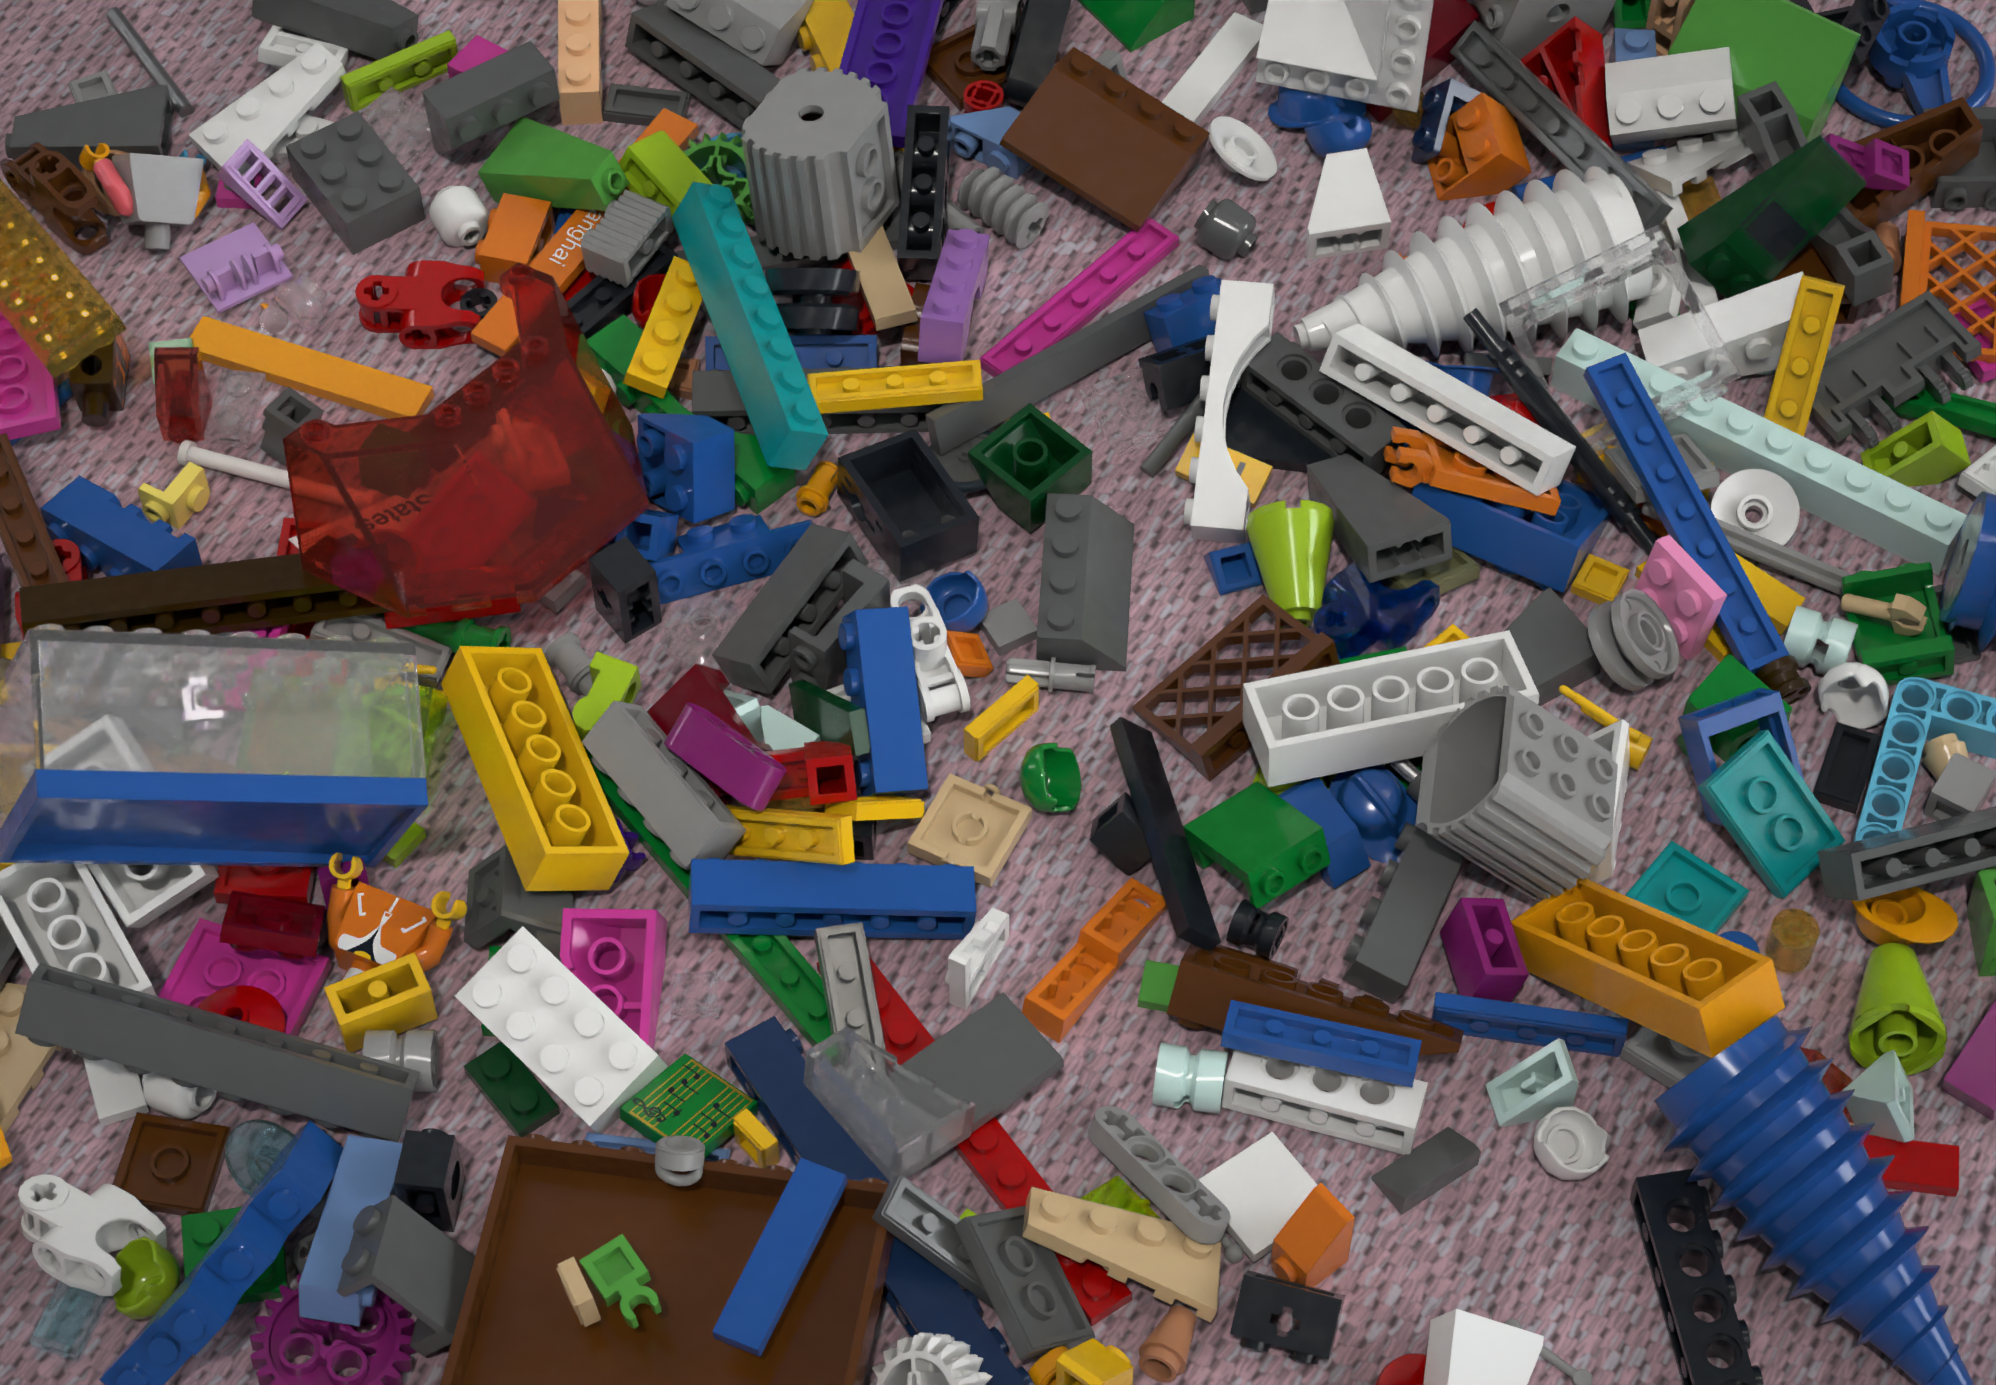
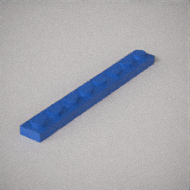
[1583,353,1790,674]

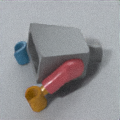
[79,143,211,251]

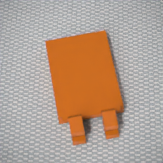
[1383,426,1561,516]

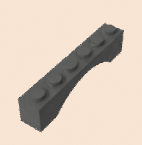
[1737,81,1894,307]

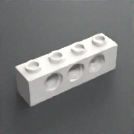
[1221,1049,1428,1155]

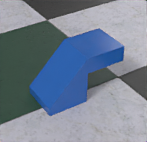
[1278,777,1371,888]

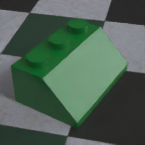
[1077,0,1195,53]

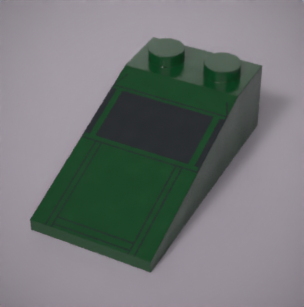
[1677,135,1866,298]

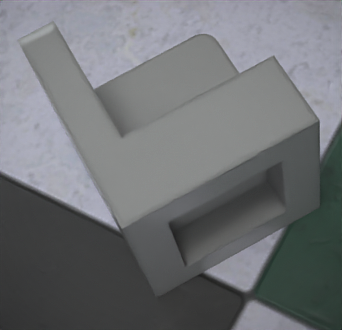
[1923,753,1996,821]

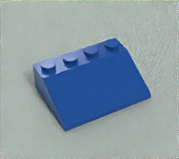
[1411,479,1611,593]

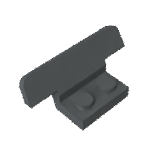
[464,845,573,963]

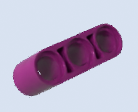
[664,702,787,811]

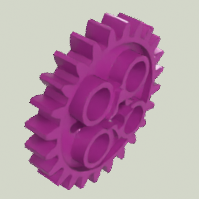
[250,1274,416,1385]

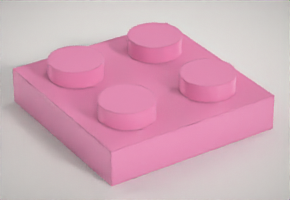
[1635,535,1727,661]

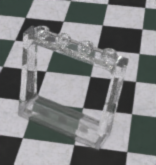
[1499,225,1741,456]

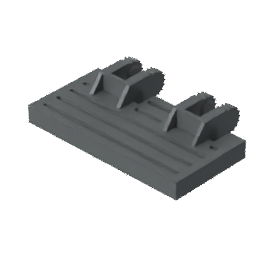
[1811,290,1981,449]

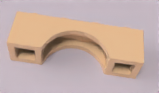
[558,0,603,125]

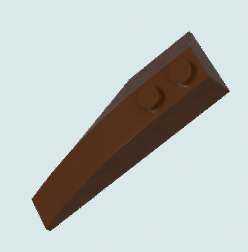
[1166,943,1464,1056]

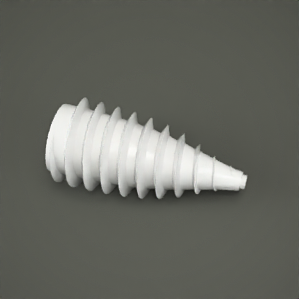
[1293,166,1653,359]

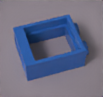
[1678,688,1805,826]

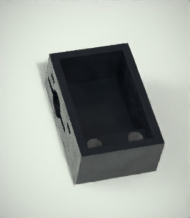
[837,428,979,582]

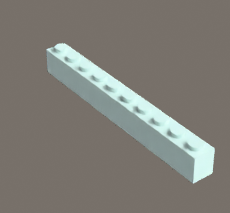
[1550,328,1967,575]

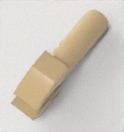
[1840,593,1928,636]

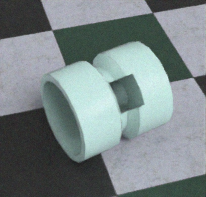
[1784,605,1859,675]
[1152,1043,1228,1115]

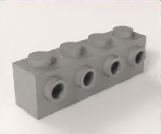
[581,701,746,870]

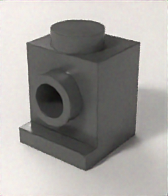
[260,387,324,467]

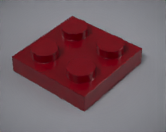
[219,890,325,960]

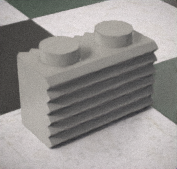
[581,189,674,288]

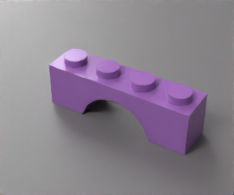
[918,229,990,363]

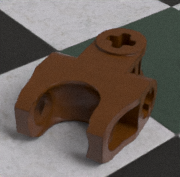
[1,142,109,254]

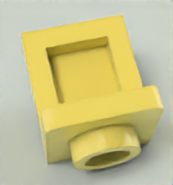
[137,461,210,529]

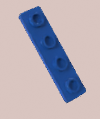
[648,514,814,605]

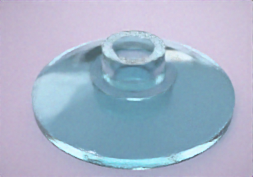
[225,1119,295,1195]

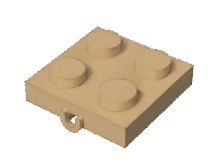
[907,773,1032,888]

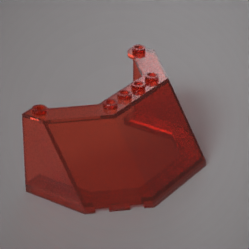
[283,262,649,618]

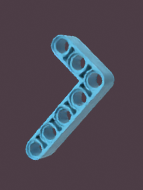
[1852,677,1996,842]

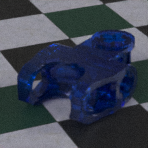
[1313,563,1440,659]

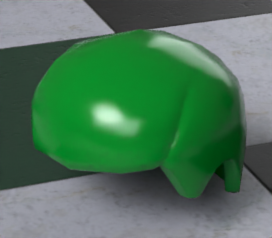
[1019,743,1082,813]

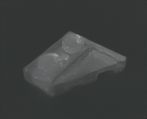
[363,87,434,171]

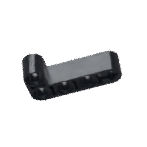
[1002,0,1071,107]

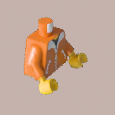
[327,852,467,980]

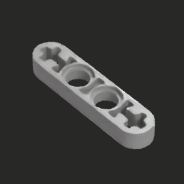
[1088,1106,1231,1244]

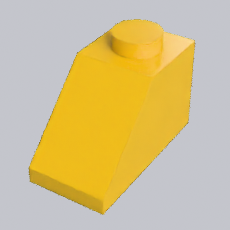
[1056,1338,1134,1385]

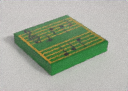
[620,1053,758,1159]

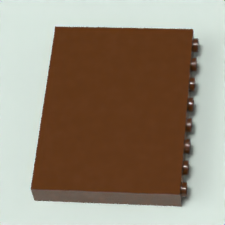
[440,1134,894,1385]

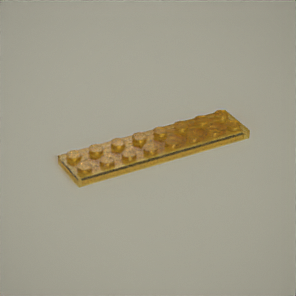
[0,178,127,378]

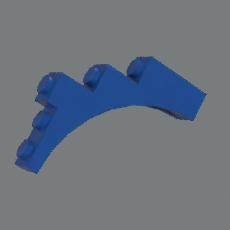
[99,1120,343,1385]

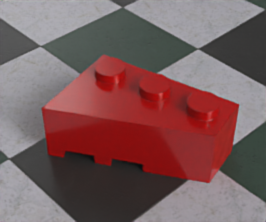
[1520,16,1612,158]

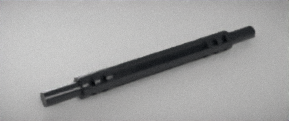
[1463,308,1657,556]

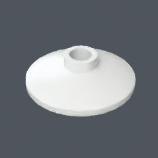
[1208,116,1278,181]
[1710,469,1800,546]

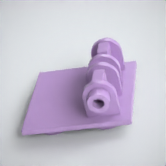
[179,222,293,314]

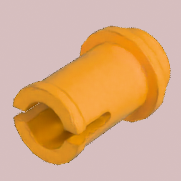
[796,461,838,516]

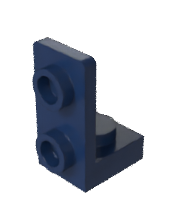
[1411,78,1481,164]

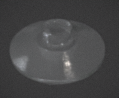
[660,595,743,668]

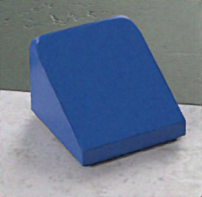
[1203,542,1262,595]

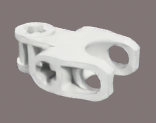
[890,584,970,723]
[18,1174,167,1296]

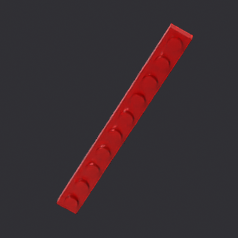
[817,957,1132,1326]

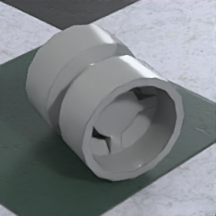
[363,1029,439,1092]

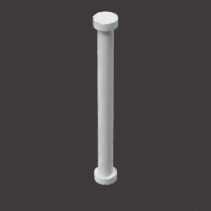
[177,440,381,508]

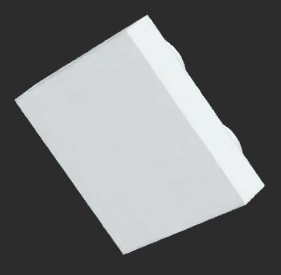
[1199,1132,1317,1263]

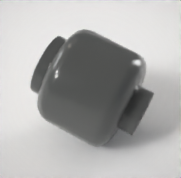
[1194,198,1258,261]

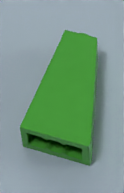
[477,117,629,211]

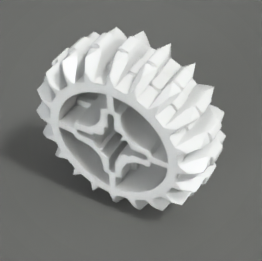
[870,1332,993,1385]

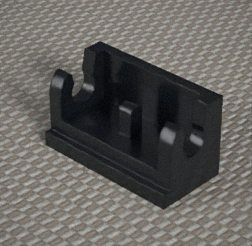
[1138,334,1241,411]

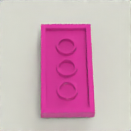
[0,299,61,440]

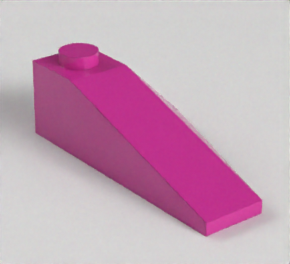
[560,908,668,1050]

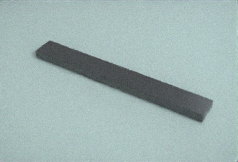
[1450,20,1673,240]
[925,264,1209,456]

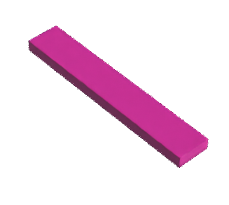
[979,218,1179,377]

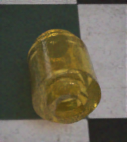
[1765,908,1820,973]

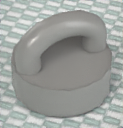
[655,1135,705,1186]

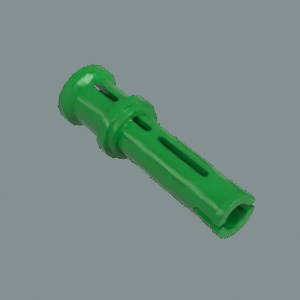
[375,613,511,654]

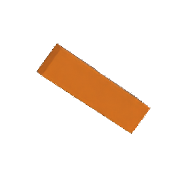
[1022,877,1167,1043]

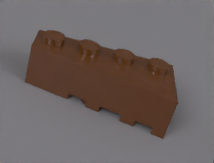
[1845,97,1983,230]

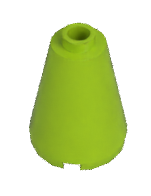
[1246,500,1335,627]
[1848,942,1947,1075]

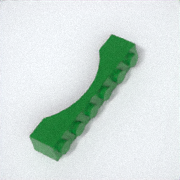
[584,314,796,515]

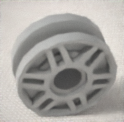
[1588,588,1679,692]

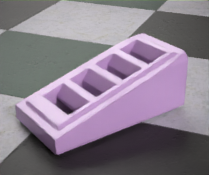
[216,139,308,230]

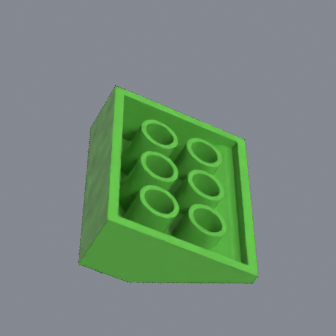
[1668,0,1861,143]

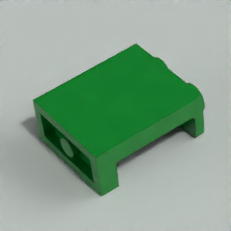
[1841,562,1955,685]
[1183,781,1331,908]

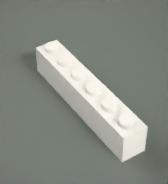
[1319,323,1576,496]

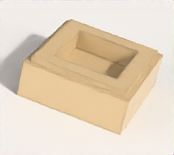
[556,1257,601,1327]

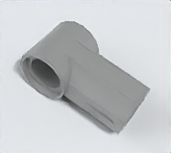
[971,0,1021,71]

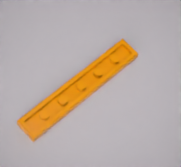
[189,316,434,427]

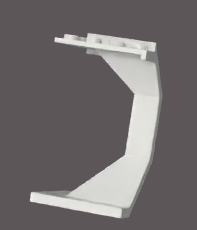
[1256,0,1434,112]

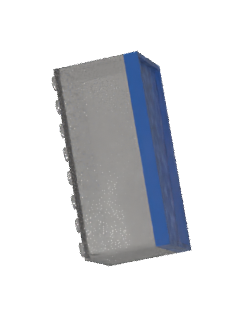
[0,624,428,868]

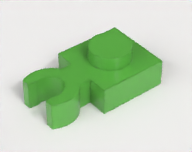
[579,1234,662,1329]

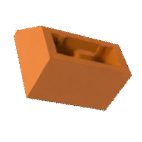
[1427,92,1532,201]

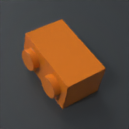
[475,193,555,286]

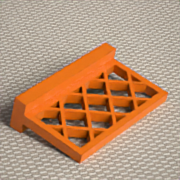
[1898,209,1996,363]

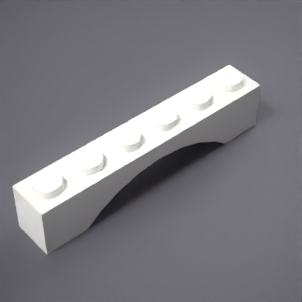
[1184,280,1276,544]

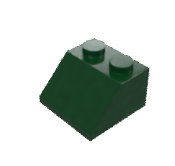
[968,403,1092,533]

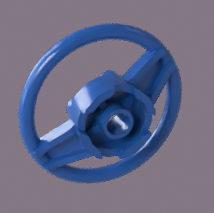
[1835,0,1996,128]

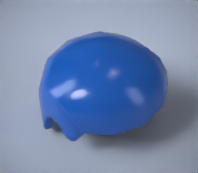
[1304,116,1373,159]
[920,570,988,632]

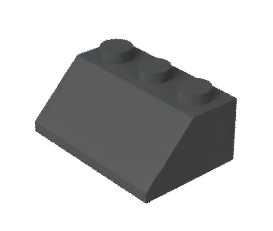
[422,41,560,155]

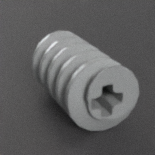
[957,166,1049,250]

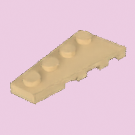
[0,982,63,1135]
[1022,1187,1221,1323]

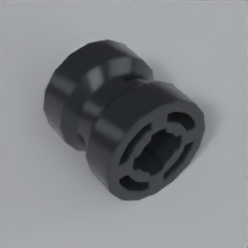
[1226,899,1289,960]

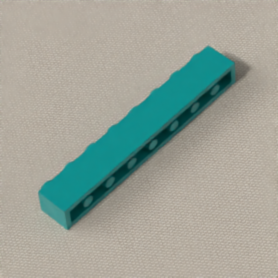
[672,182,829,470]

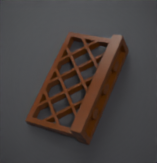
[1132,594,1340,782]

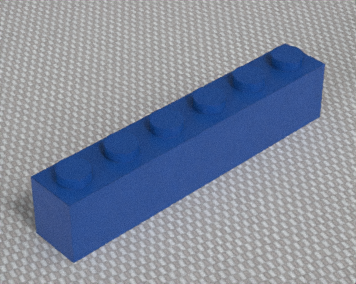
[688,858,977,940]

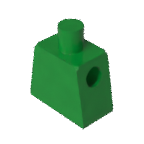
[1677,654,1792,762]

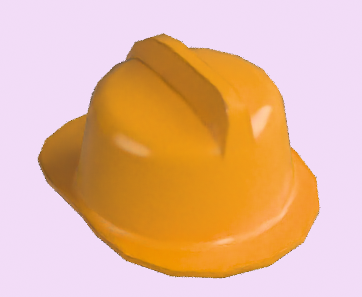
[1851,886,1958,945]

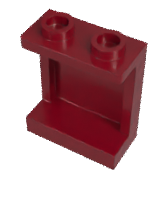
[647,664,773,805]

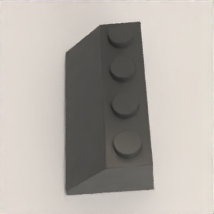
[1036,493,1134,672]

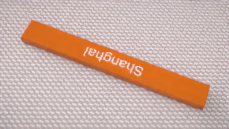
[471,108,699,357]

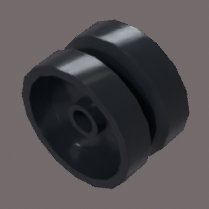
[765,268,860,336]

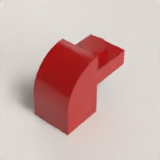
[764,741,857,805]

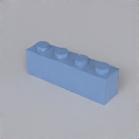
[299,1135,403,1326]

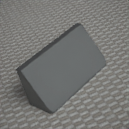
[1371,1127,1481,1215]

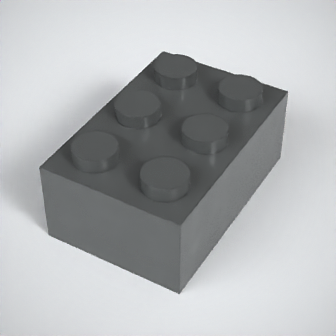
[286,111,425,255]

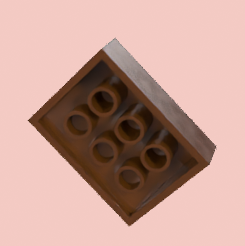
[999,47,1210,232]

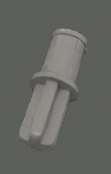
[1005,657,1096,694]

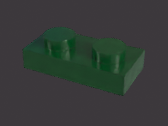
[464,1041,560,1137]

